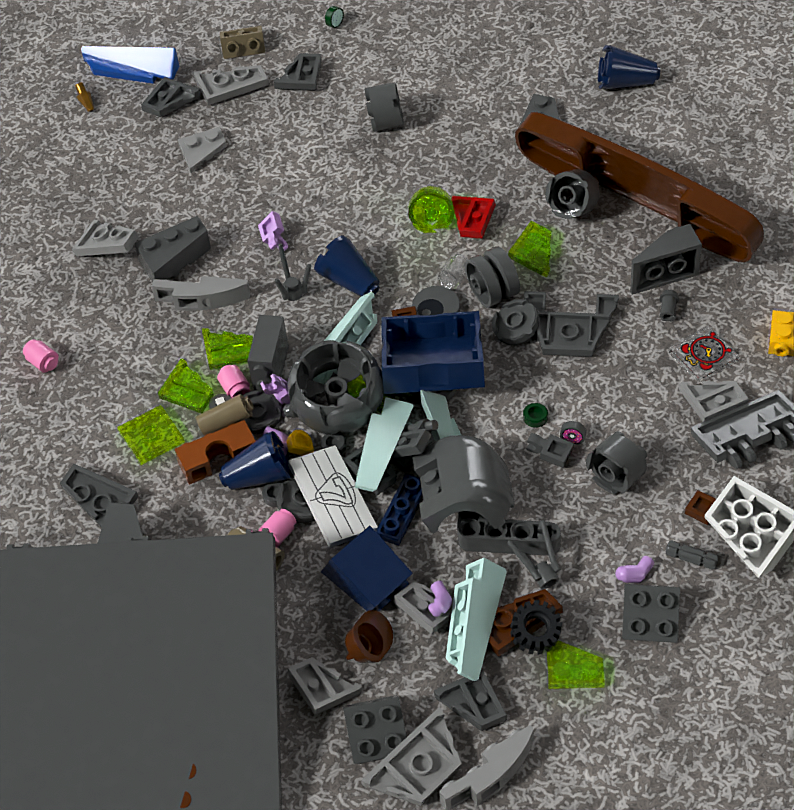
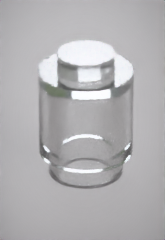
[438,254,467,289]

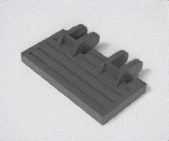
[690,390,794,469]

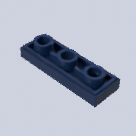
[376,473,423,546]

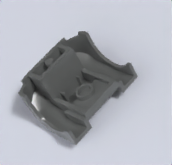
[412,435,514,534]

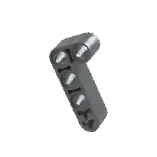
[457,511,561,556]

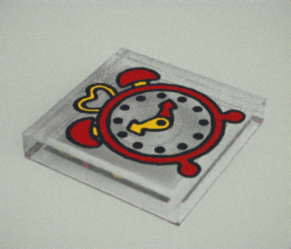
[669,325,739,384]

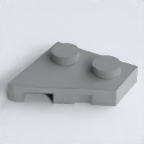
[178,127,227,173]
[679,381,749,422]

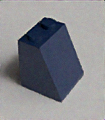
[321,525,413,611]

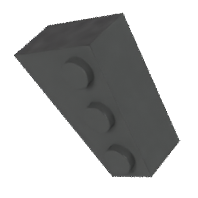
[134,216,211,283]

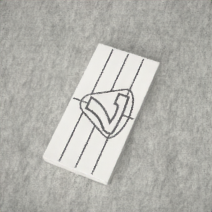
[288,445,378,548]

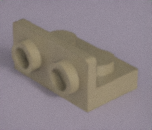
[220,26,265,59]

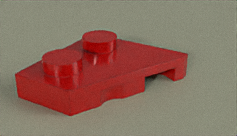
[452,196,496,239]

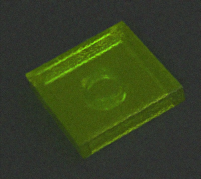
[117,405,185,465]

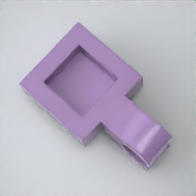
[258,211,288,251]
[260,374,290,404]

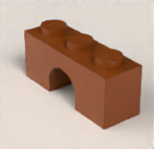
[174,420,256,485]

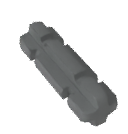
[666,540,719,570]

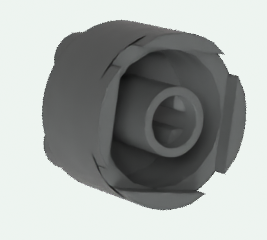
[364,82,404,132]
[545,169,600,219]
[586,431,647,494]

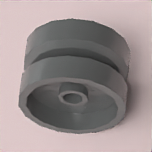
[465,246,520,308]

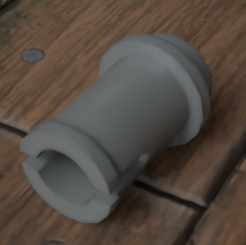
[659,290,679,322]

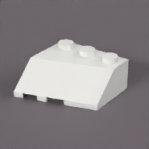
[705,476,794,579]

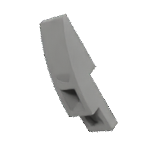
[151,276,251,311]
[439,725,534,810]

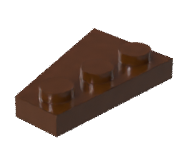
[488,589,563,657]

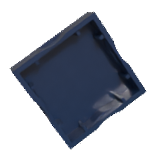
[381,311,485,394]

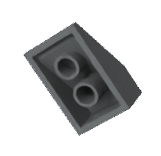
[630,224,702,295]

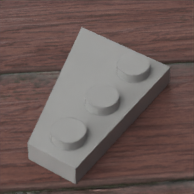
[193,65,269,105]
[72,219,139,256]

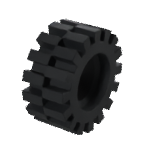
[510,600,562,655]

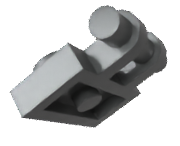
[390,419,438,459]

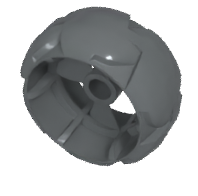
[287,340,384,435]

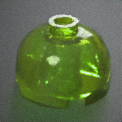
[408,186,455,233]

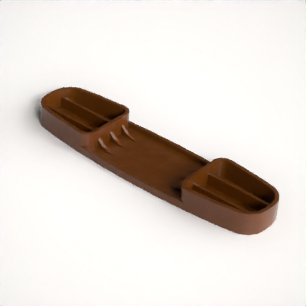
[515,112,764,262]

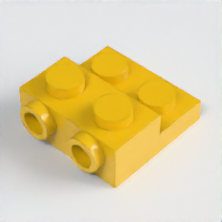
[768,310,794,357]

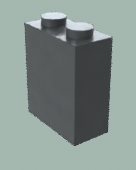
[247,315,289,393]

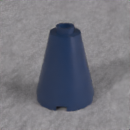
[597,45,660,90]
[314,235,380,297]
[219,431,293,490]

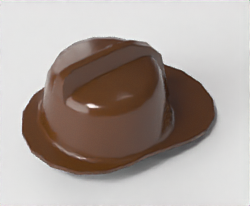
[345,610,393,663]

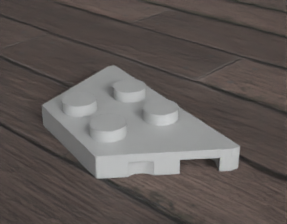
[361,707,462,806]

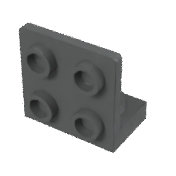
[622,584,680,643]
[343,695,407,764]

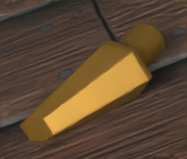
[75,82,94,112]

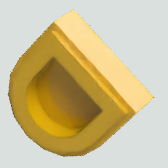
[287,430,314,456]

